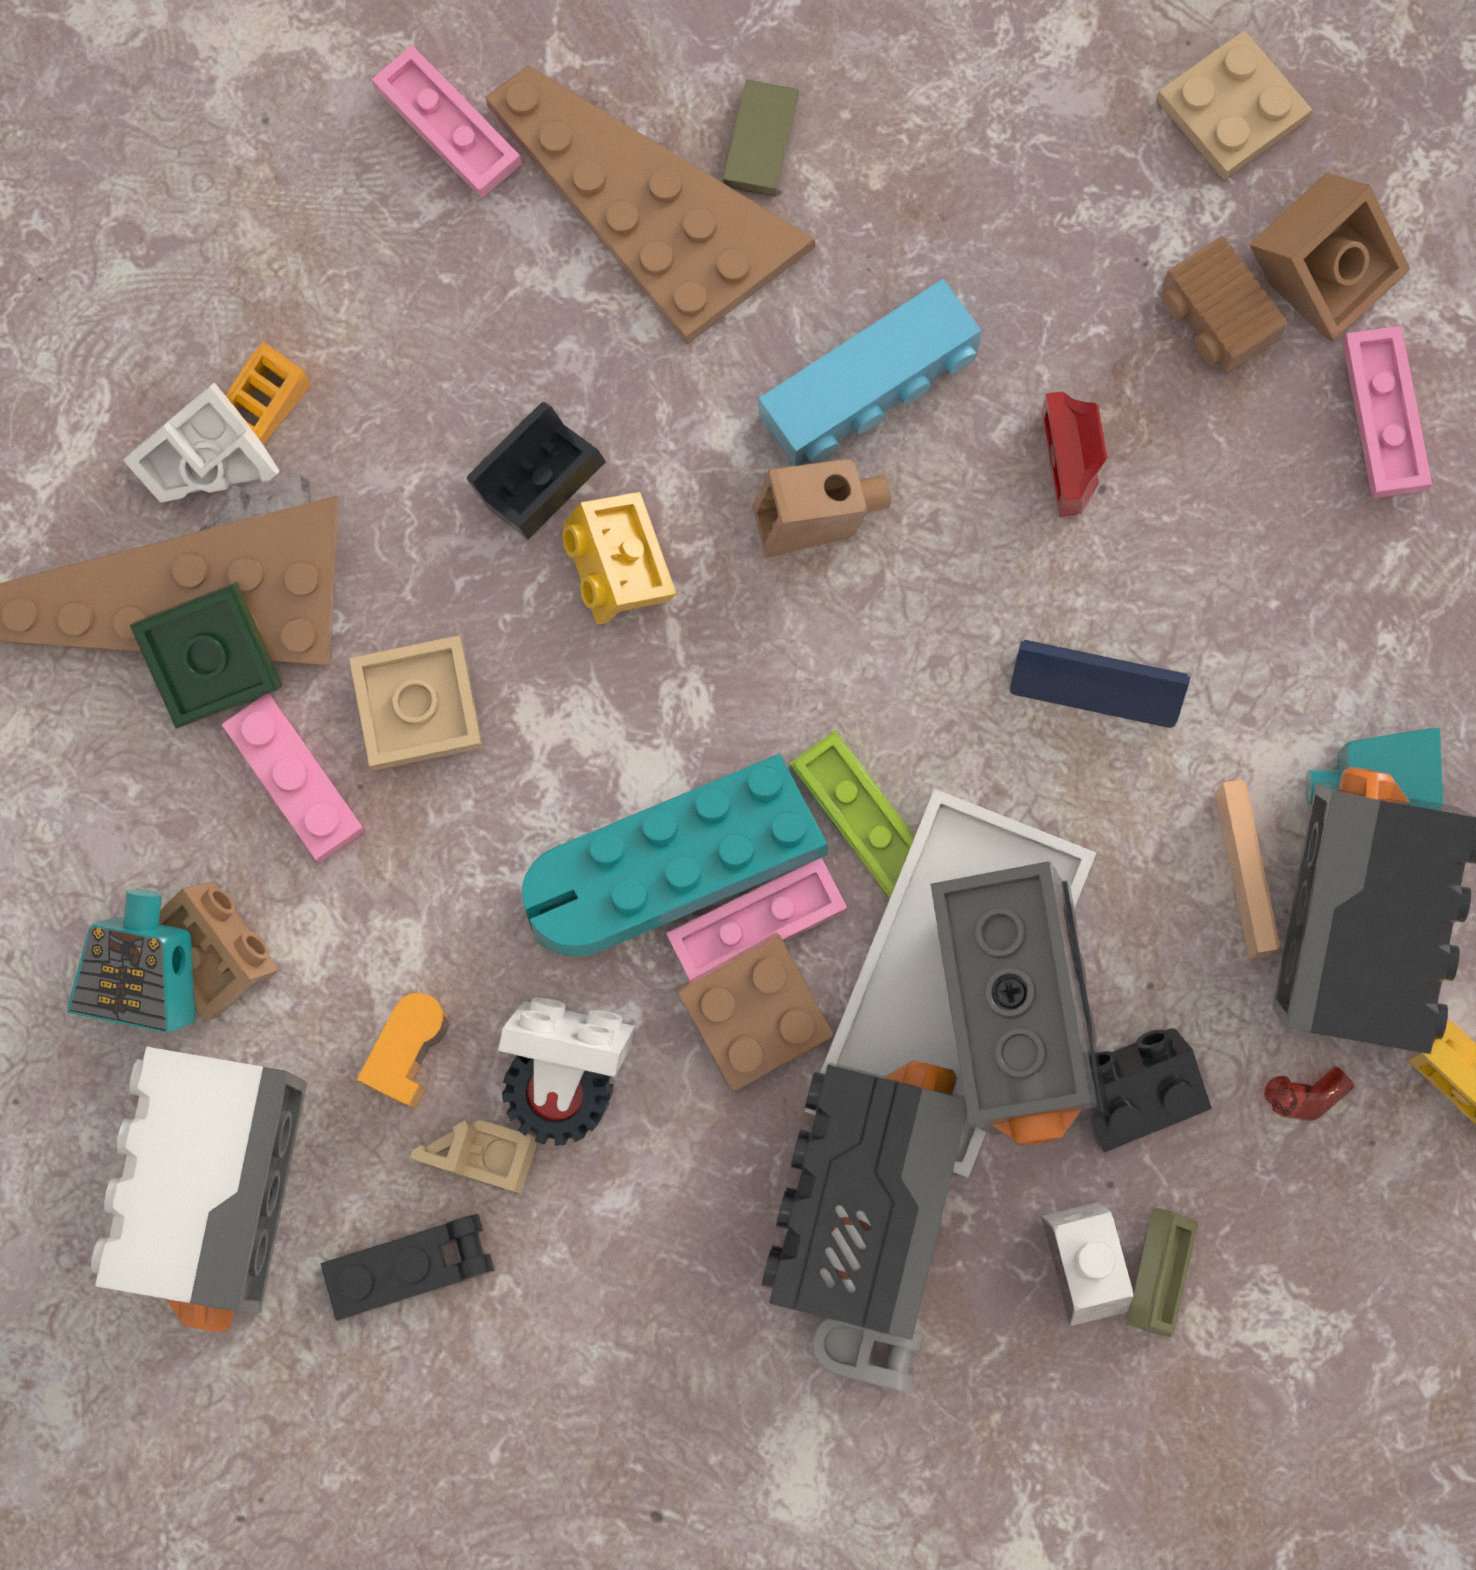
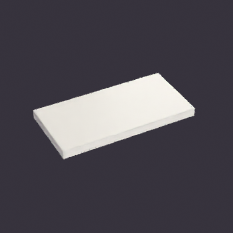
[805,789,1096,1178]

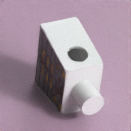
[1041,1202,1134,1326]

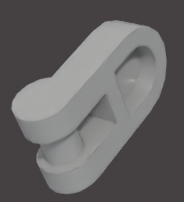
[812,1318,924,1393]

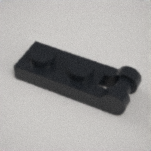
[320,1214,495,1321]

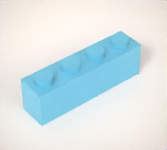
[758,279,982,466]

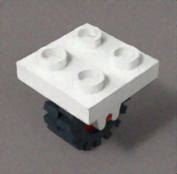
[498,997,635,1146]

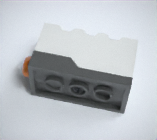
[91,1047,307,1333]

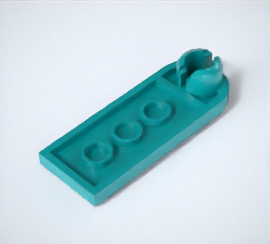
[522,753,828,956]

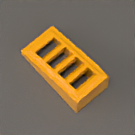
[225,342,312,446]

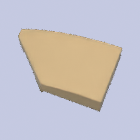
[409,1120,538,1194]

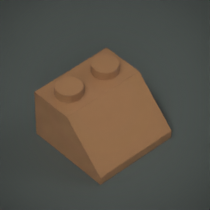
[1249,172,1410,341]

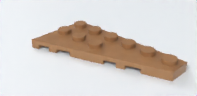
[485,66,815,344]
[0,496,340,665]

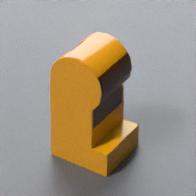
[357,992,449,1110]

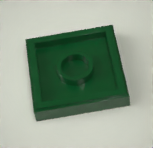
[130,582,282,729]

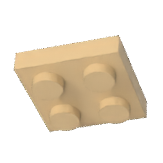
[1156,30,1312,180]
[349,635,483,771]

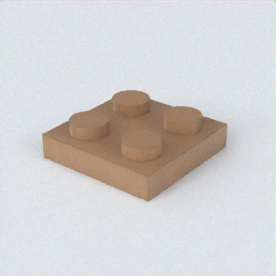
[676,932,834,1093]

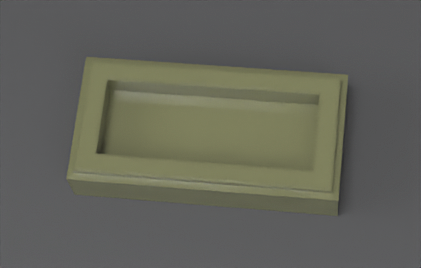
[723,79,799,197]
[1127,1207,1198,1338]

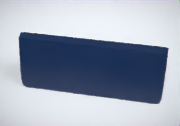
[1009,640,1190,728]

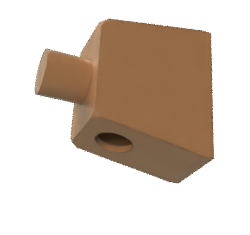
[752,459,891,558]

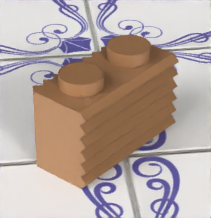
[1162,236,1287,374]

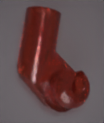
[1264,1066,1355,1121]

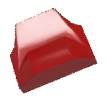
[1041,391,1108,517]

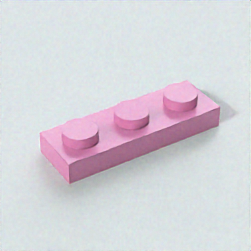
[371,45,522,199]
[1342,326,1432,499]
[221,693,366,864]
[666,858,847,981]

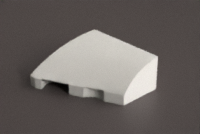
[123,383,279,503]

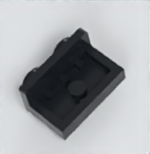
[467,402,606,540]
[1089,1028,1212,1152]

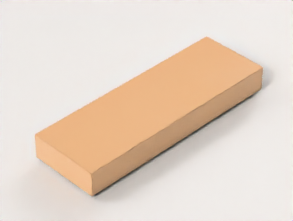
[1215,779,1280,961]

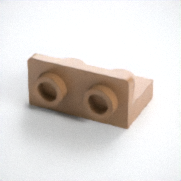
[159,882,279,1021]

